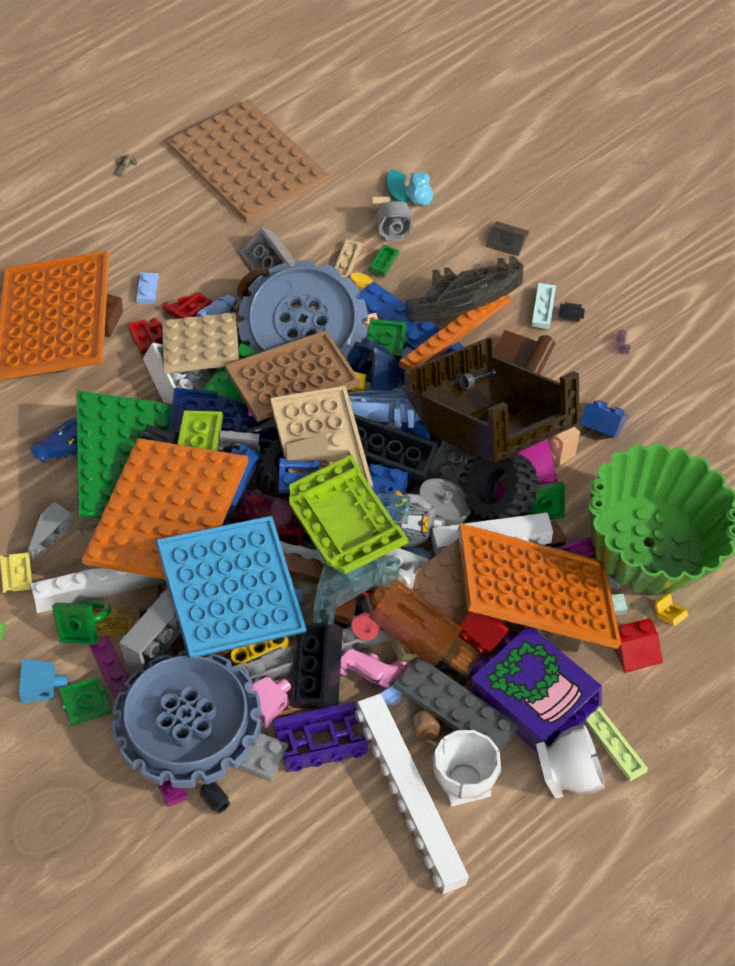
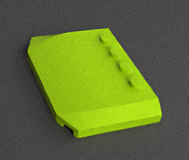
[289,455,408,574]

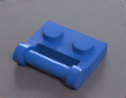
[279,458,319,494]

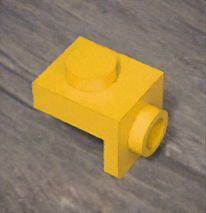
[654,593,688,626]

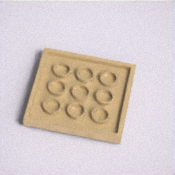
[163,312,239,373]

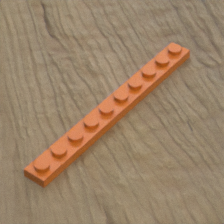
[399,289,511,370]

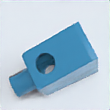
[19,659,68,703]

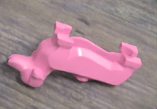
[340,650,414,693]

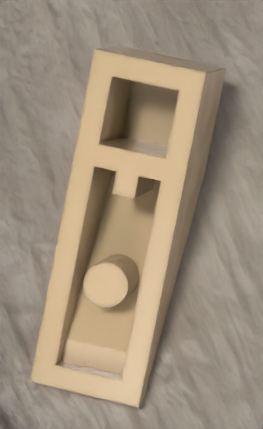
[286,433,348,462]

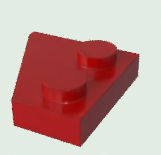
[162,292,212,319]

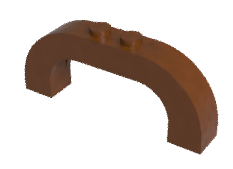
[283,552,356,626]

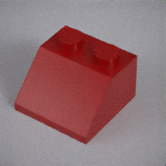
[457,611,509,658]
[614,618,663,673]

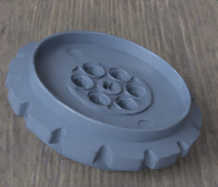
[238,260,368,360]
[112,651,262,788]

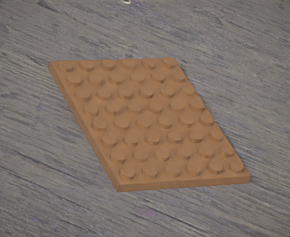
[167,99,329,223]

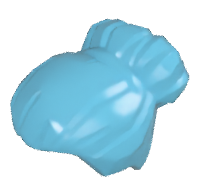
[405,172,433,206]

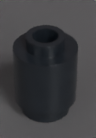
[558,302,585,322]
[200,782,230,814]

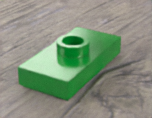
[368,244,399,277]

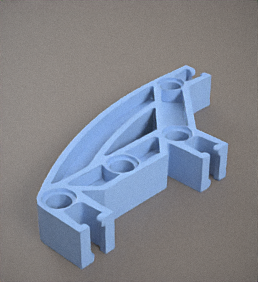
[347,388,421,428]

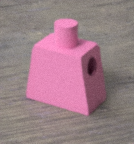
[251,677,291,728]

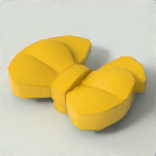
[350,273,373,291]

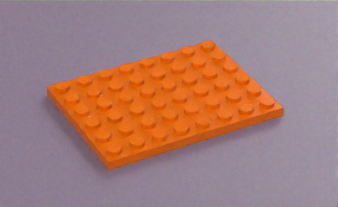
[0,250,110,380]
[82,438,249,579]
[458,523,621,649]

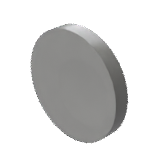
[417,478,471,525]

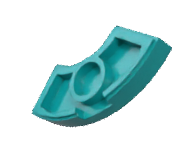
[387,169,410,203]

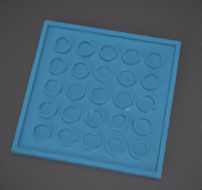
[155,516,307,659]

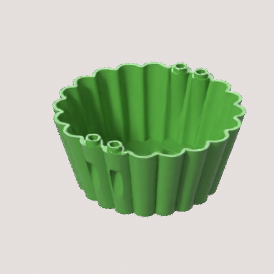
[588,443,735,595]

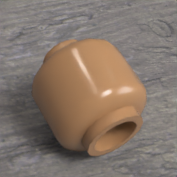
[412,709,441,741]

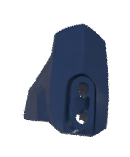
[347,338,406,391]

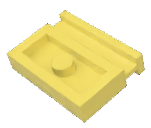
[0,552,32,593]

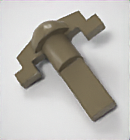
[116,154,138,177]

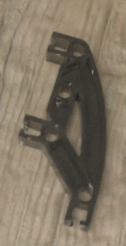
[406,255,524,324]

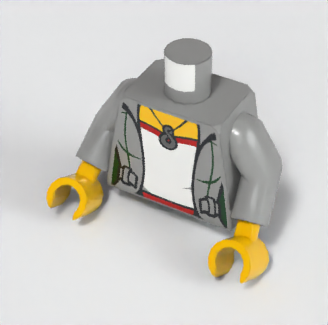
[392,491,445,549]

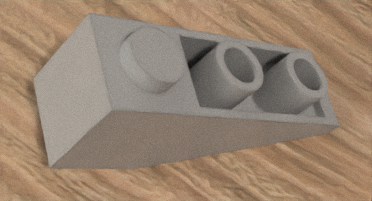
[28,502,73,562]

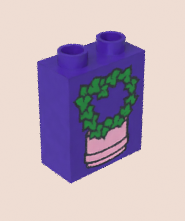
[470,626,602,753]

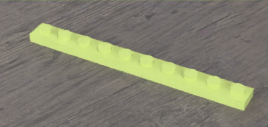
[536,629,648,782]

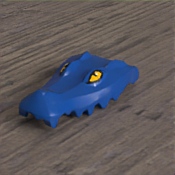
[31,417,77,463]

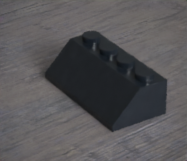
[290,621,343,709]

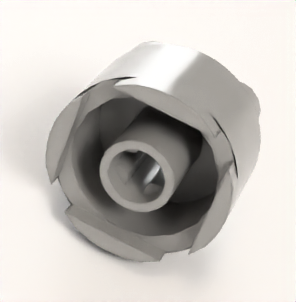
[376,201,413,242]

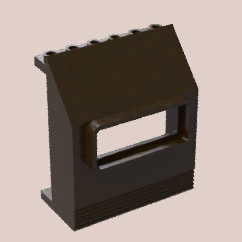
[400,337,580,464]

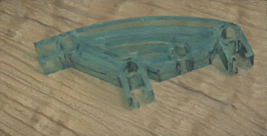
[313,493,411,625]

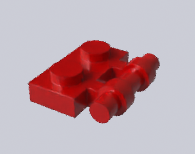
[128,318,163,354]

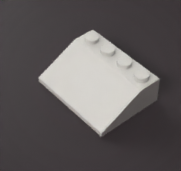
[143,343,213,408]

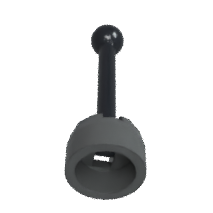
[458,369,497,389]

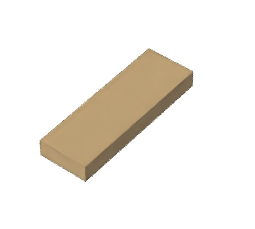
[334,239,362,279]

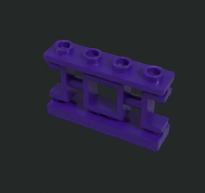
[274,701,368,772]

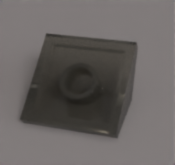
[486,221,529,256]

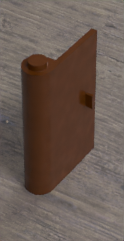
[495,330,555,374]

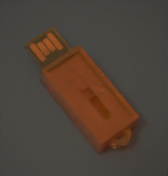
[368,580,482,678]

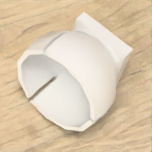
[536,725,605,799]
[433,730,501,807]

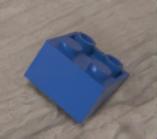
[580,400,629,438]

